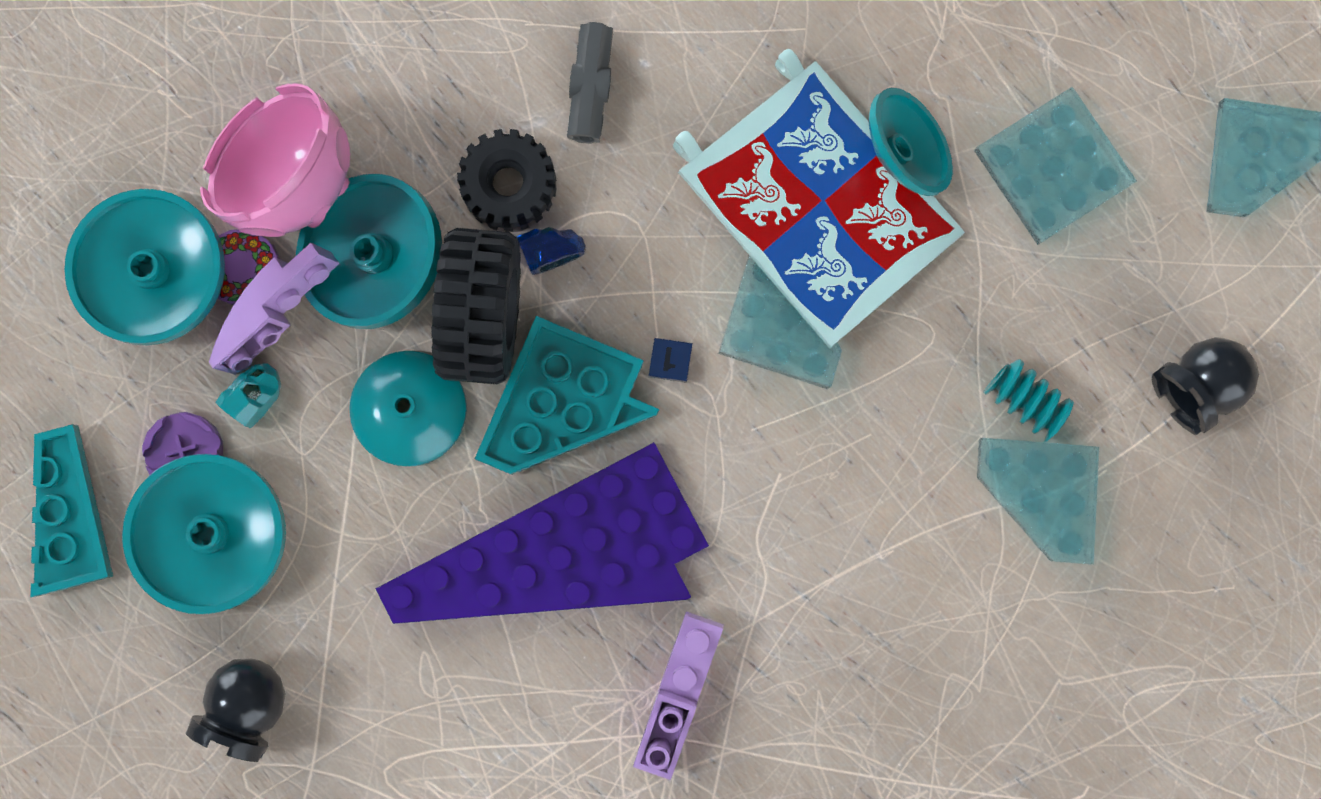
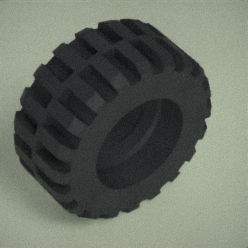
[431,228,521,385]

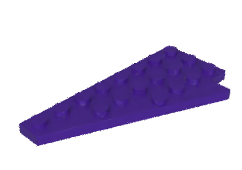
[375,442,709,624]

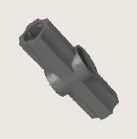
[567,22,613,144]

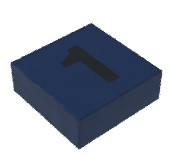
[649,338,693,383]

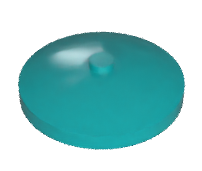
[296,174,442,329]
[64,189,225,345]
[122,454,286,614]

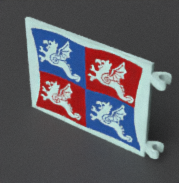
[673,49,965,348]

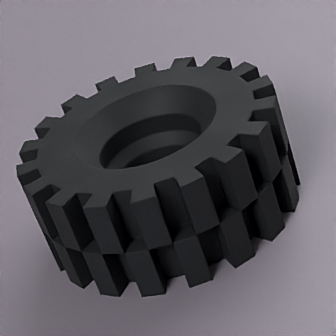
[457,129,557,232]

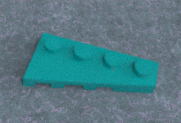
[30,424,113,597]

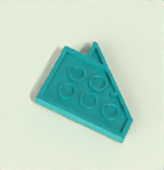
[474,316,659,475]

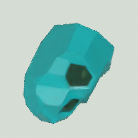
[215,363,281,428]

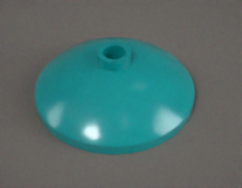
[869,88,953,196]
[350,351,467,467]

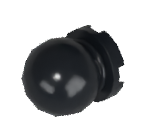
[1152,337,1259,435]
[186,658,286,762]

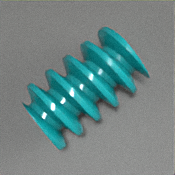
[983,359,1074,442]

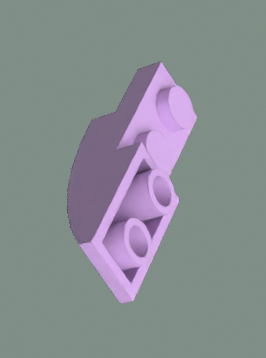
[209,243,339,375]
[633,611,724,780]

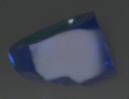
[517,227,586,275]

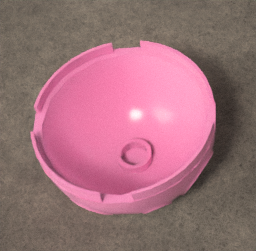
[200,83,350,237]

